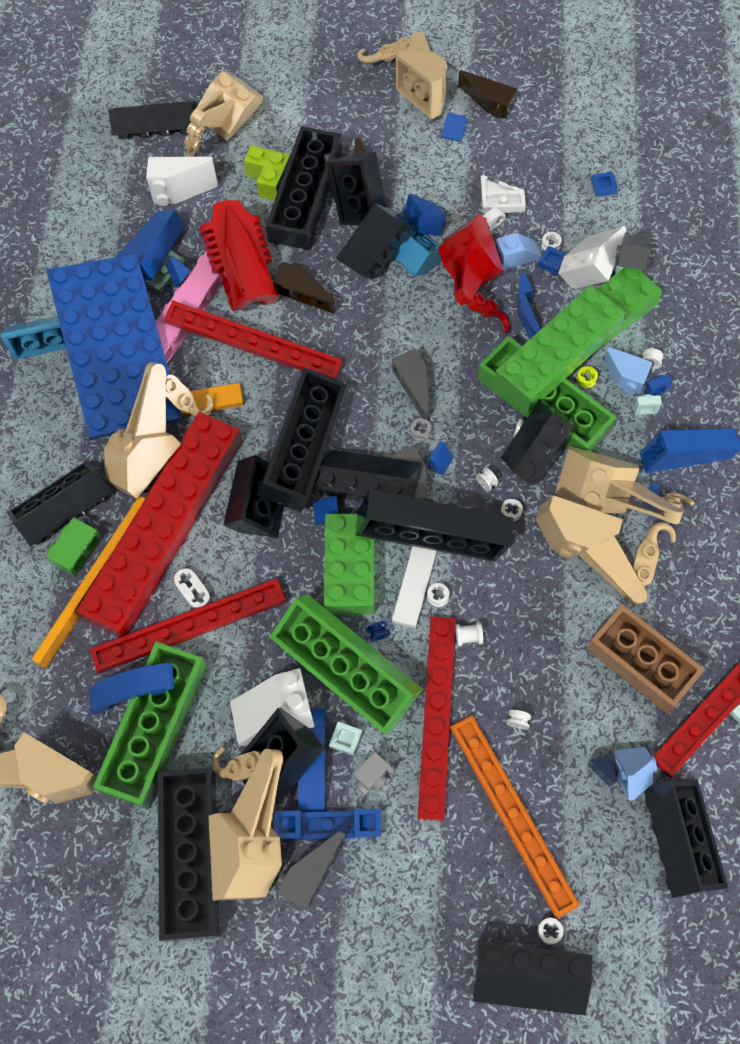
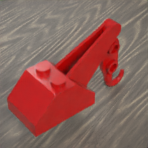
[438,213,511,333]

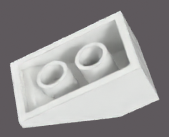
[146,157,218,206]
[558,226,626,289]
[230,668,314,747]

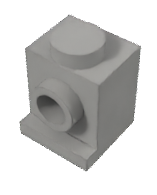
[353,752,394,795]

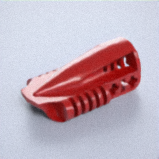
[199,200,278,311]

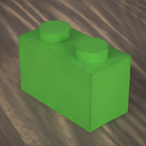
[46,517,102,577]

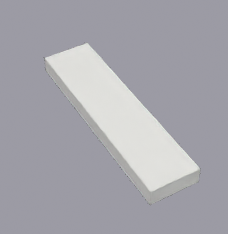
[392,546,437,629]

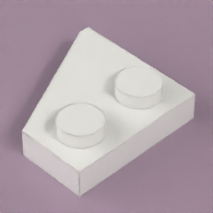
[480,175,526,213]

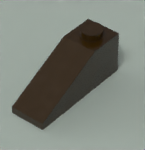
[458,70,517,119]
[273,262,336,314]

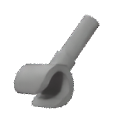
[445,205,467,224]

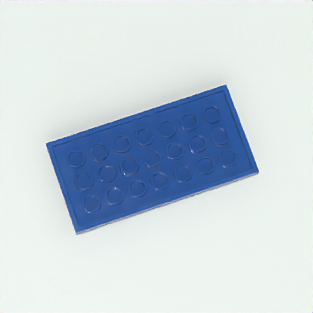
[46,254,182,440]

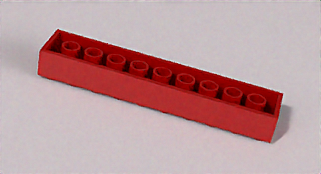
[76,412,243,637]

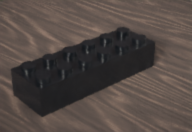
[266,126,342,250]
[256,367,347,513]
[355,489,513,561]
[158,767,220,942]

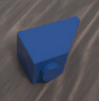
[403,193,446,236]

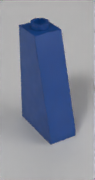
[114,209,185,281]
[639,429,740,473]

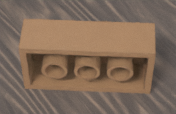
[586,604,705,715]

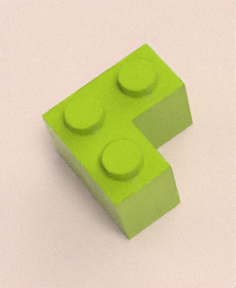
[244,145,290,201]

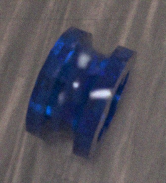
[366,621,391,642]

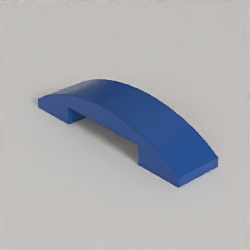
[517,273,541,339]
[89,663,174,715]
[298,709,326,812]
[274,809,381,840]

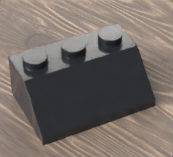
[326,152,387,225]
[336,204,413,279]
[501,399,579,486]
[223,455,284,538]
[240,708,325,805]

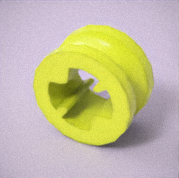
[576,366,598,388]

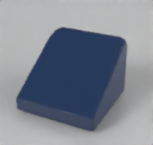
[587,756,617,787]

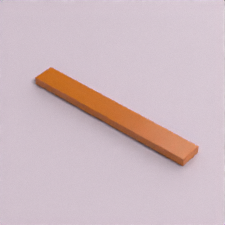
[450,715,580,919]

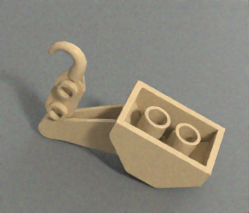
[357,32,447,119]
[184,71,264,157]
[104,362,214,499]
[555,446,694,524]
[536,495,676,605]
[0,694,97,804]
[209,747,283,901]

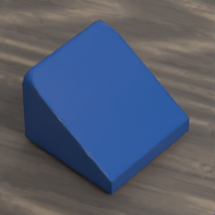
[441,113,467,142]
[165,256,190,287]
[428,441,454,475]
[314,496,338,525]

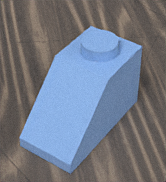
[496,233,542,270]
[604,347,653,395]
[614,747,657,800]

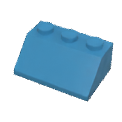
[392,216,442,276]
[1,316,66,360]

